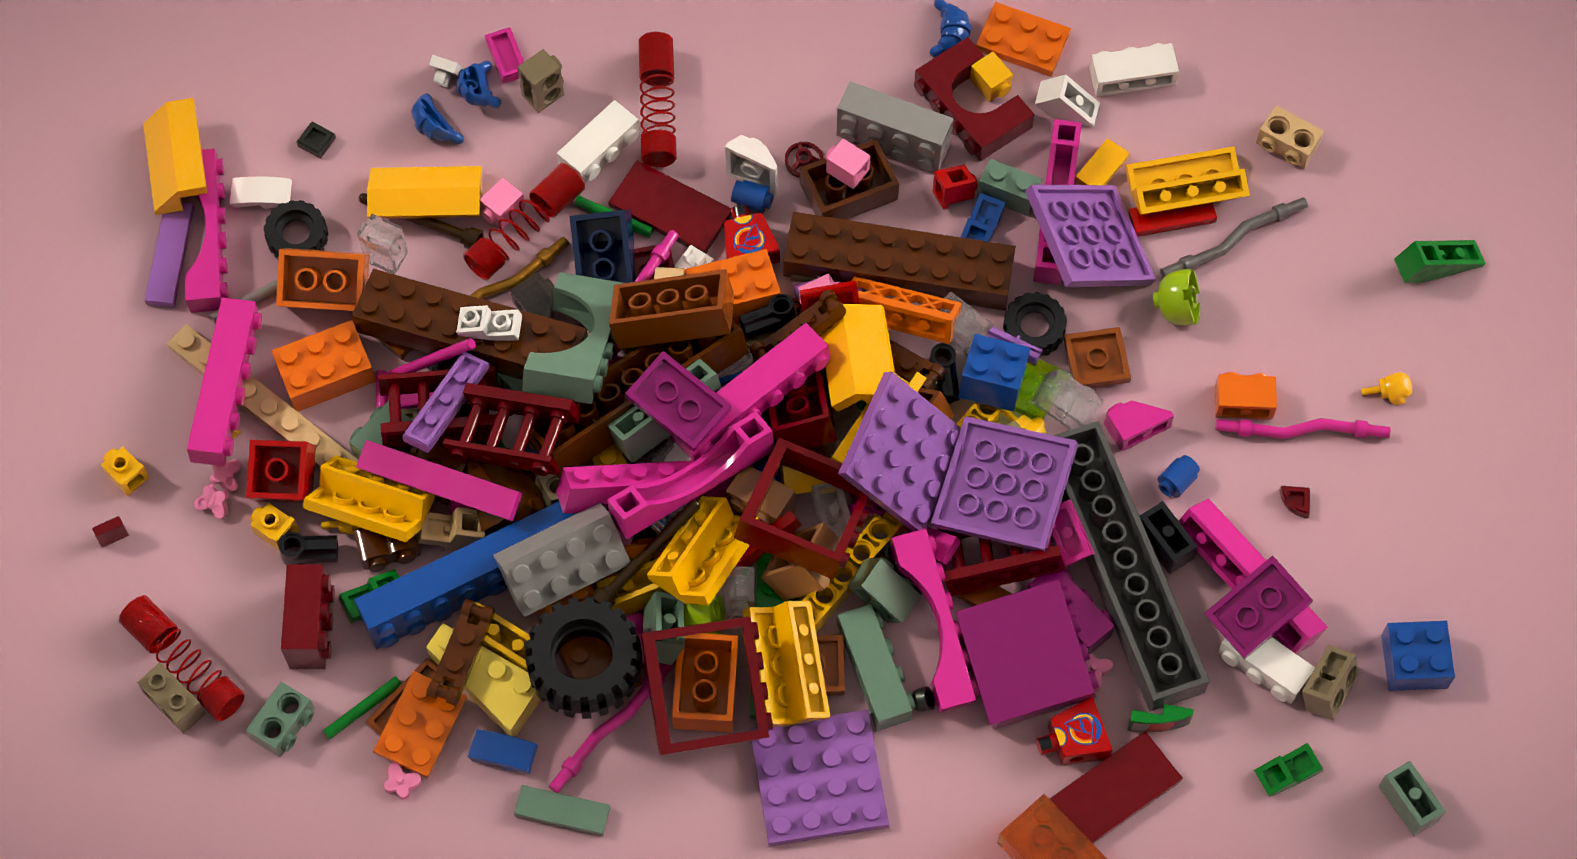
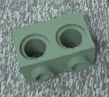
[246,682,315,757]

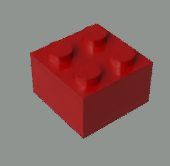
[246,440,316,503]

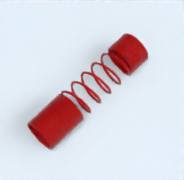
[638,31,677,167]
[463,163,585,280]
[118,595,245,721]

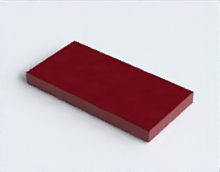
[608,160,732,254]
[1049,731,1183,849]

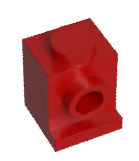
[932,164,978,210]

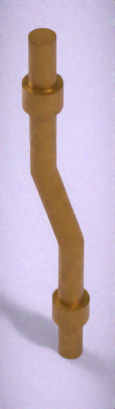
[470,236,570,299]

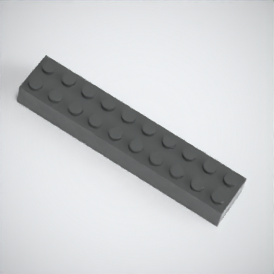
[1053,421,1209,712]

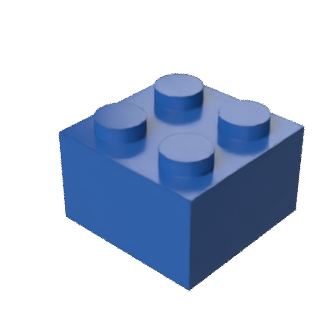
[958,334,1031,412]
[1381,620,1455,691]

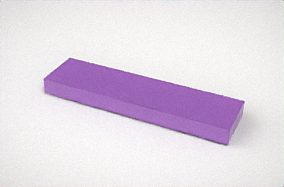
[145,202,194,307]
[403,352,489,453]

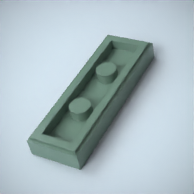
[514,785,611,836]

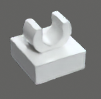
[429,55,464,88]
[675,245,714,269]

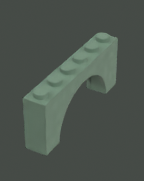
[522,272,623,404]

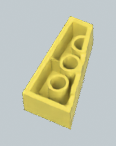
[426,623,541,737]

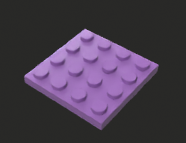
[1025,185,1156,287]
[838,372,961,532]
[931,416,1078,551]
[750,710,889,847]

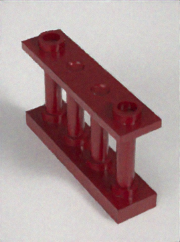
[378,366,497,448]
[443,383,581,476]
[937,528,1066,597]

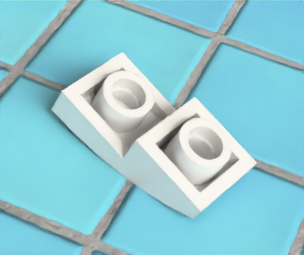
[230,177,292,209]
[456,305,522,341]

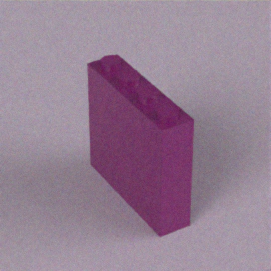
[956,579,1100,730]

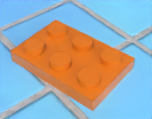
[976,2,1071,77]
[373,670,468,779]

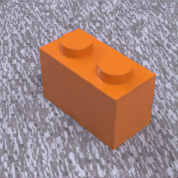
[1215,372,1277,419]

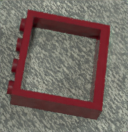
[734,438,874,580]
[640,616,773,755]

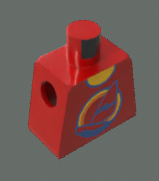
[724,204,780,264]
[1036,697,1113,765]

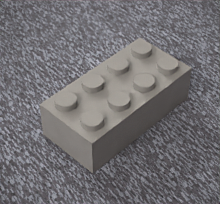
[836,81,954,171]
[493,503,631,617]

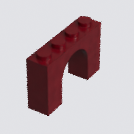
[914,37,1035,161]

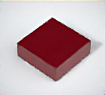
[92,516,129,548]

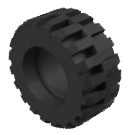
[525,597,643,719]

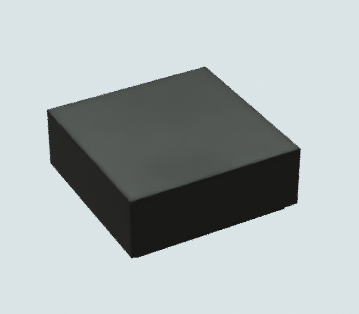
[297,121,336,159]

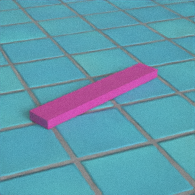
[356,440,523,522]

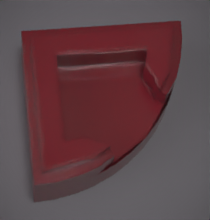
[1280,485,1310,518]

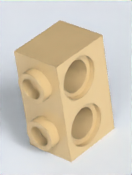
[1256,105,1324,168]

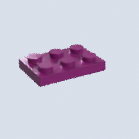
[625,351,732,452]
[1204,555,1313,660]

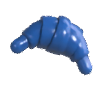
[930,0,971,57]
[457,61,502,108]
[411,93,464,144]

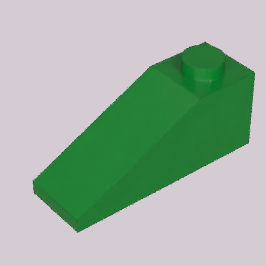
[1394,240,1486,283]

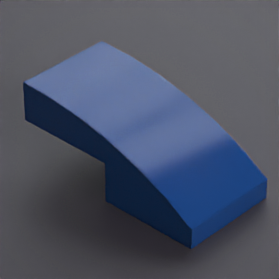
[961,193,1007,242]
[467,729,538,773]

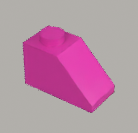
[1104,400,1174,452]

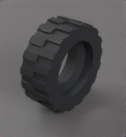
[263,200,328,259]
[1003,292,1067,358]

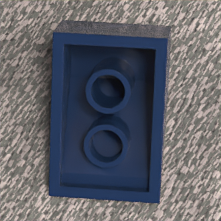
[569,210,635,283]

